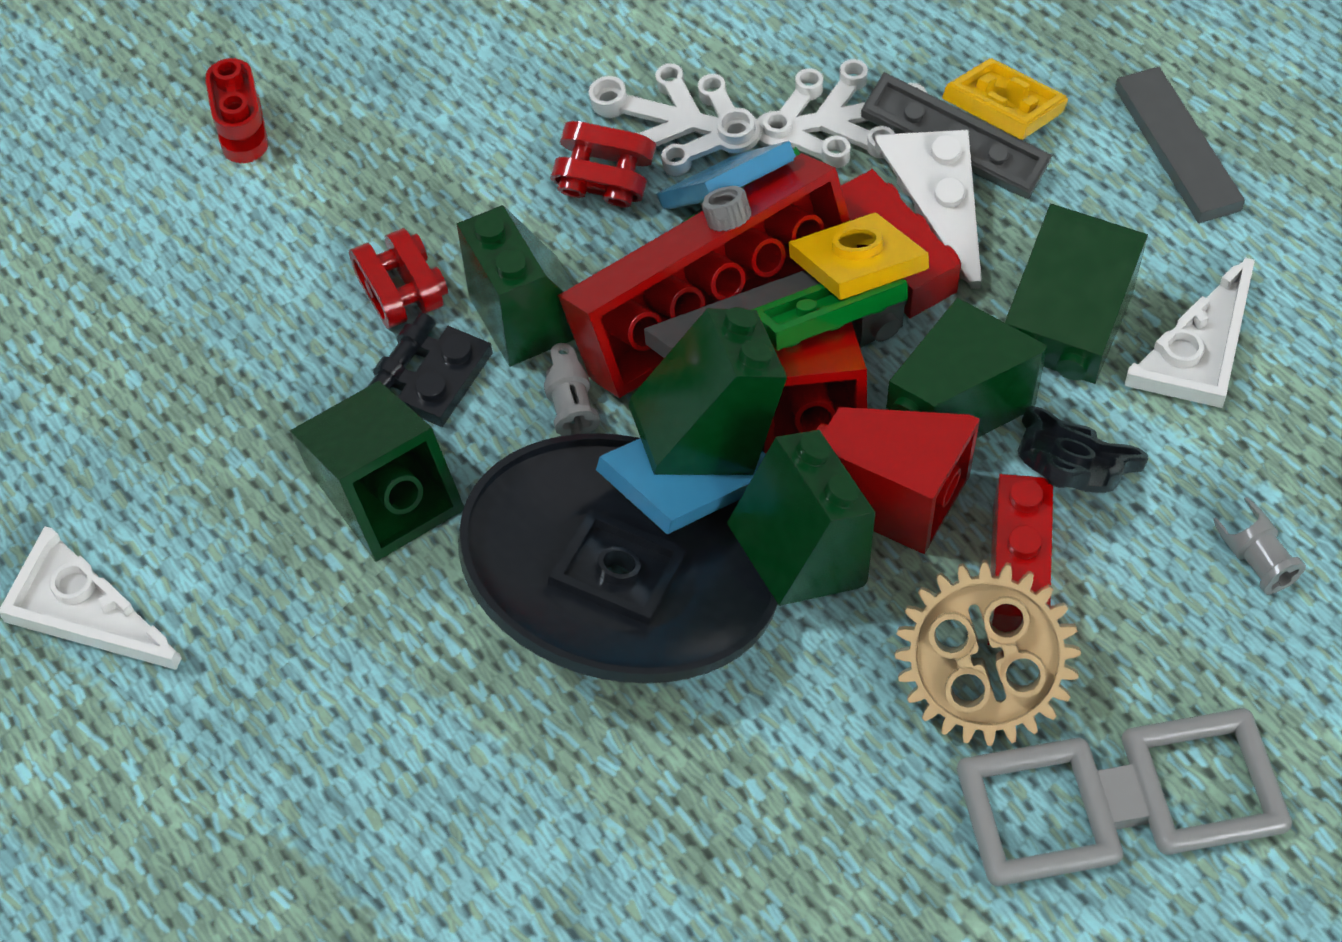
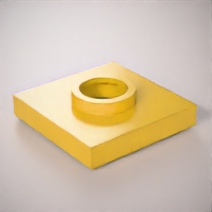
[942,58,1069,140]
[789,212,929,300]

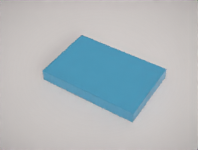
[656,141,796,210]
[596,438,766,534]

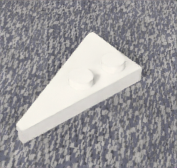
[875,130,982,289]
[1124,258,1255,408]
[0,526,182,670]

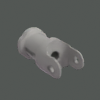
[544,343,600,436]
[1214,497,1306,595]

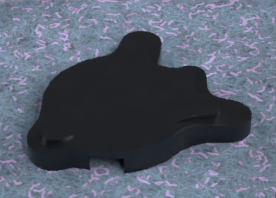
[1017,406,1148,493]

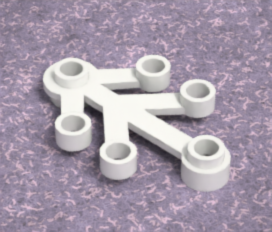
[757,59,927,168]
[589,63,761,176]

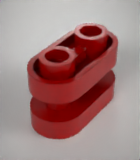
[205,58,268,163]
[550,121,656,208]
[349,228,448,329]

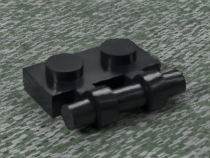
[367,313,493,427]

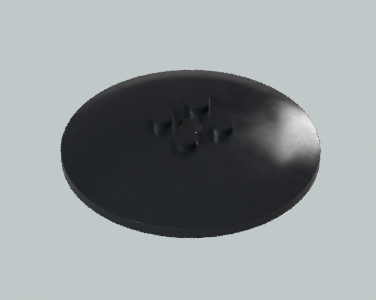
[458,433,778,684]

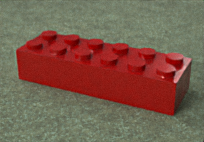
[558,153,858,398]

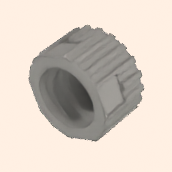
[702,186,752,231]

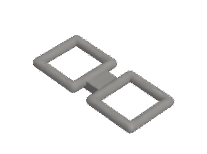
[957,708,1292,886]

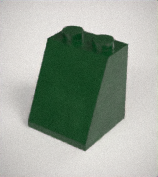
[1004,203,1148,384]
[456,205,575,367]
[886,297,1047,438]
[628,307,787,475]
[290,381,464,562]
[727,430,875,606]

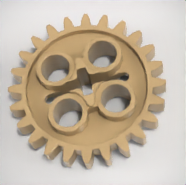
[895,560,1081,746]

